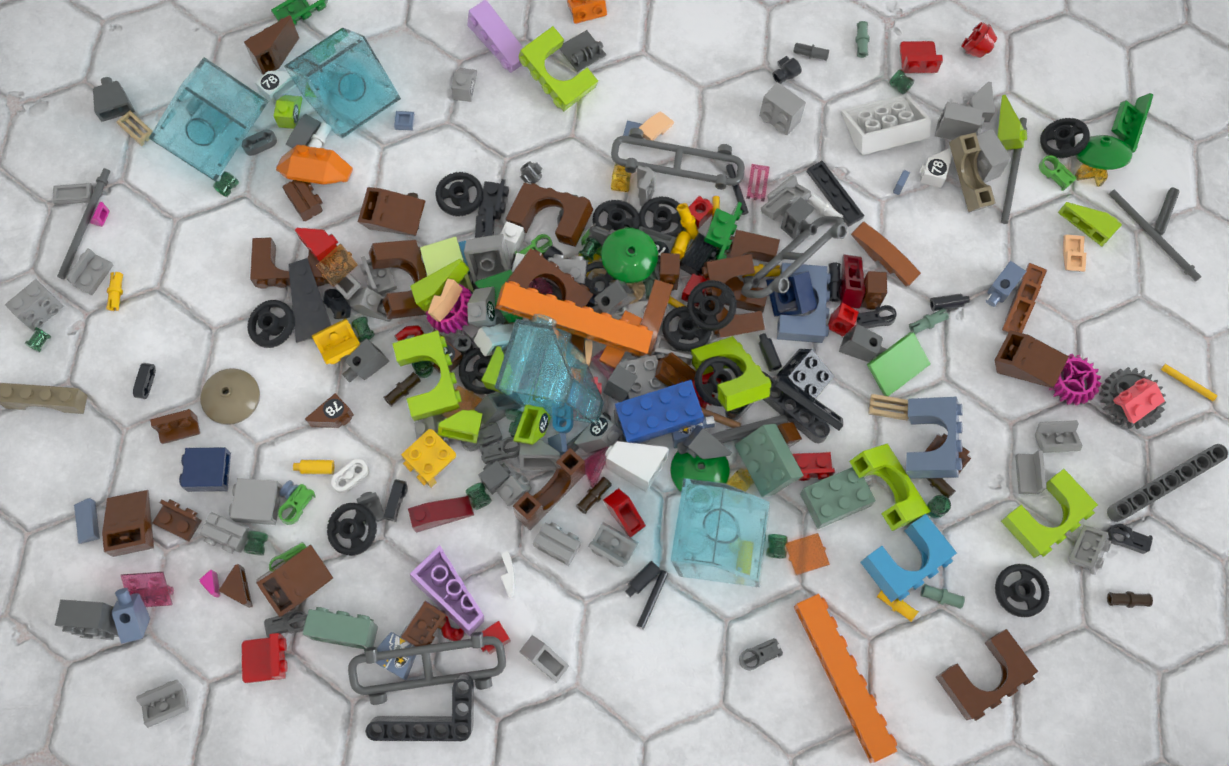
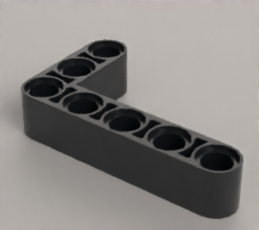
[725,371,830,444]
[365,674,474,742]

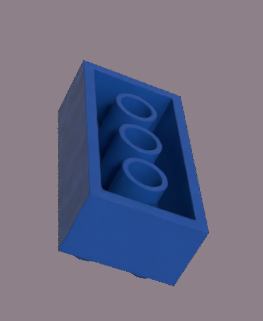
[615,380,704,444]

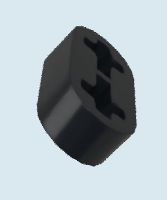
[133,363,156,399]

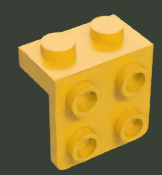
[312,318,360,365]
[401,429,456,488]

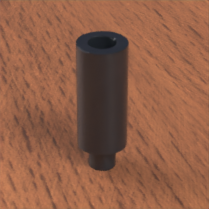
[930,294,970,311]
[758,333,782,372]
[625,561,661,597]

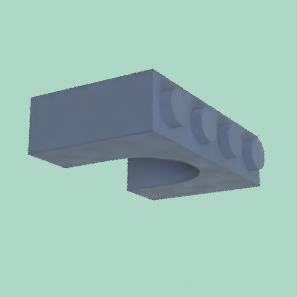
[777,263,830,343]
[906,396,963,479]

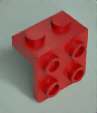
[900,41,943,73]
[241,633,288,683]

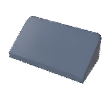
[74,498,100,544]

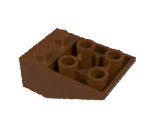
[244,15,299,75]
[358,187,426,236]
[994,330,1069,389]
[102,490,154,557]
[256,544,333,617]

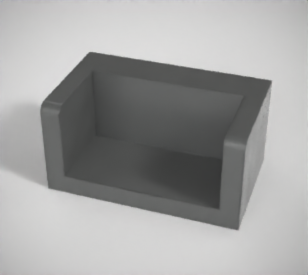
[781,197,814,239]
[603,365,637,402]

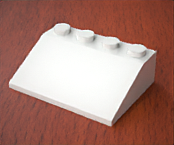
[841,94,931,155]

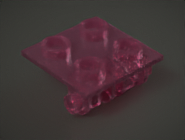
[121,571,174,607]

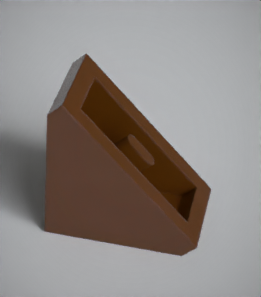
[219,564,253,608]

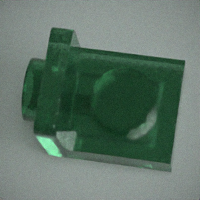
[505,409,523,437]

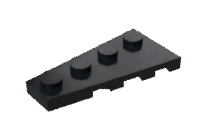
[289,258,331,343]

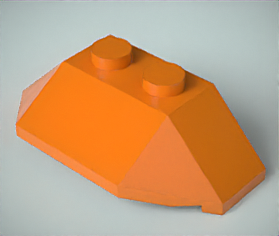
[276,145,353,185]

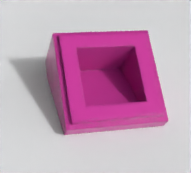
[90,202,110,227]
[199,570,221,598]

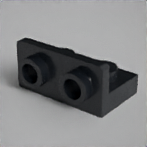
[478,179,509,220]
[475,207,495,238]

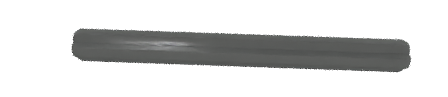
[677,415,788,454]

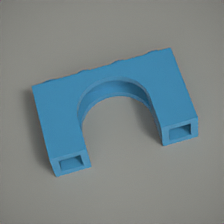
[860,514,957,602]

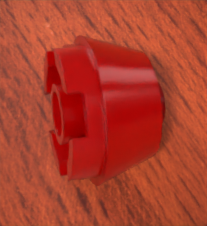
[961,22,997,58]

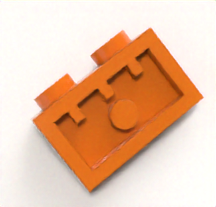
[567,0,607,24]

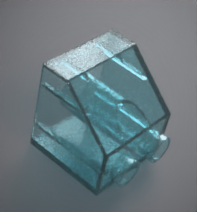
[284,27,401,139]
[149,57,269,182]
[494,314,604,425]
[671,478,770,587]

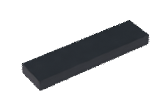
[806,161,865,227]
[775,375,843,431]

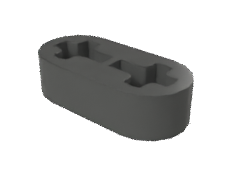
[242,129,277,156]

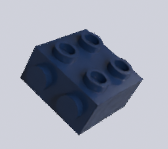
[179,447,231,492]

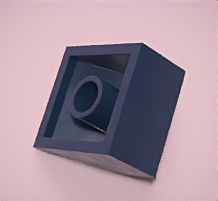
[766,271,817,317]

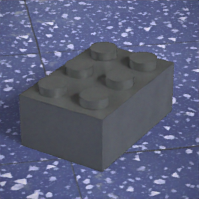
[55,599,119,640]

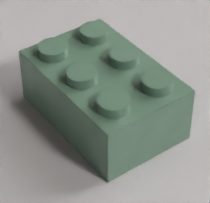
[735,424,804,497]
[800,467,876,529]
[303,607,378,649]

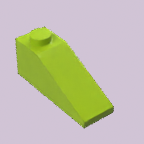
[998,95,1027,150]
[1058,202,1122,247]
[410,258,470,312]

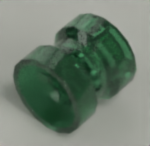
[889,69,915,95]
[213,171,239,197]
[412,361,434,378]
[465,482,492,510]
[927,495,951,519]
[244,531,269,556]
[766,534,788,559]

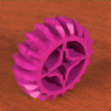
[425,284,472,335]
[1049,353,1102,406]

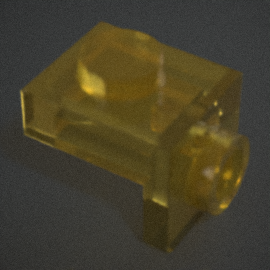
[611,163,632,192]
[1075,164,1108,187]
[722,468,754,501]

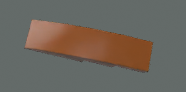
[851,222,921,286]
[1002,263,1047,333]
[631,279,673,358]

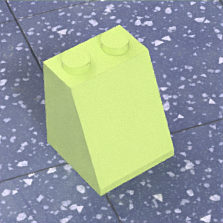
[420,236,474,292]

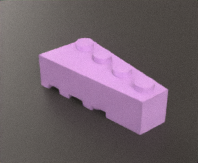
[467,0,523,73]
[410,545,484,637]

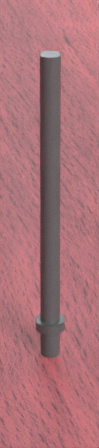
[1001,117,1027,224]
[57,168,111,279]
[1109,189,1202,282]

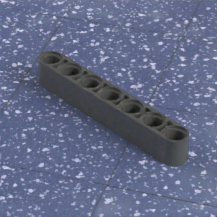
[1107,444,1228,522]

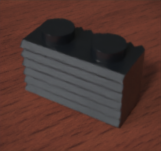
[680,233,718,276]

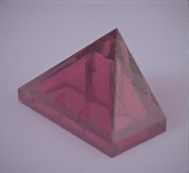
[584,447,609,488]

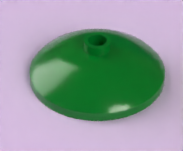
[1075,135,1133,170]
[601,228,658,284]
[670,451,730,500]

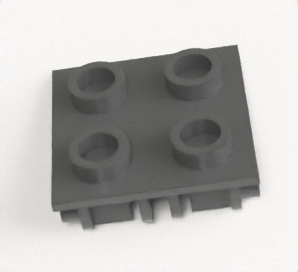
[560,30,606,72]

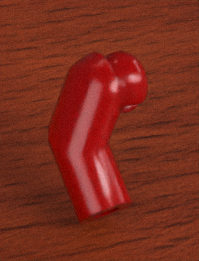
[394,325,424,341]
[441,616,464,641]

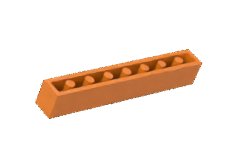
[496,281,653,356]
[794,594,898,763]

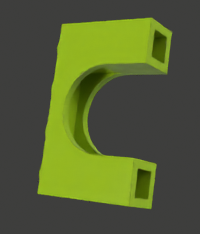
[518,26,598,112]
[392,330,462,421]
[691,336,771,411]
[849,443,931,531]
[1001,468,1098,558]

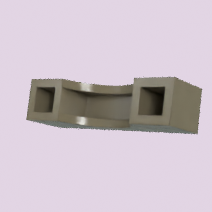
[949,132,996,213]
[0,383,88,414]

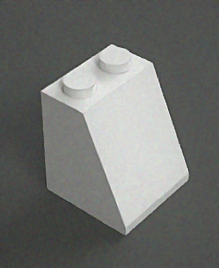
[605,441,669,492]

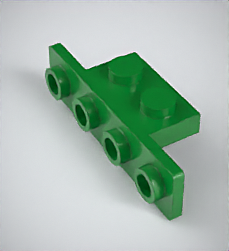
[271,0,328,26]
[1111,93,1154,153]
[704,202,742,260]

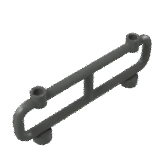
[611,128,745,190]
[741,216,847,298]
[348,632,506,705]

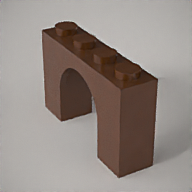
[506,183,593,247]
[721,230,780,314]
[250,237,331,289]
[369,240,427,319]
[506,248,593,334]
[702,254,765,338]
[513,448,586,531]
[936,629,1039,721]

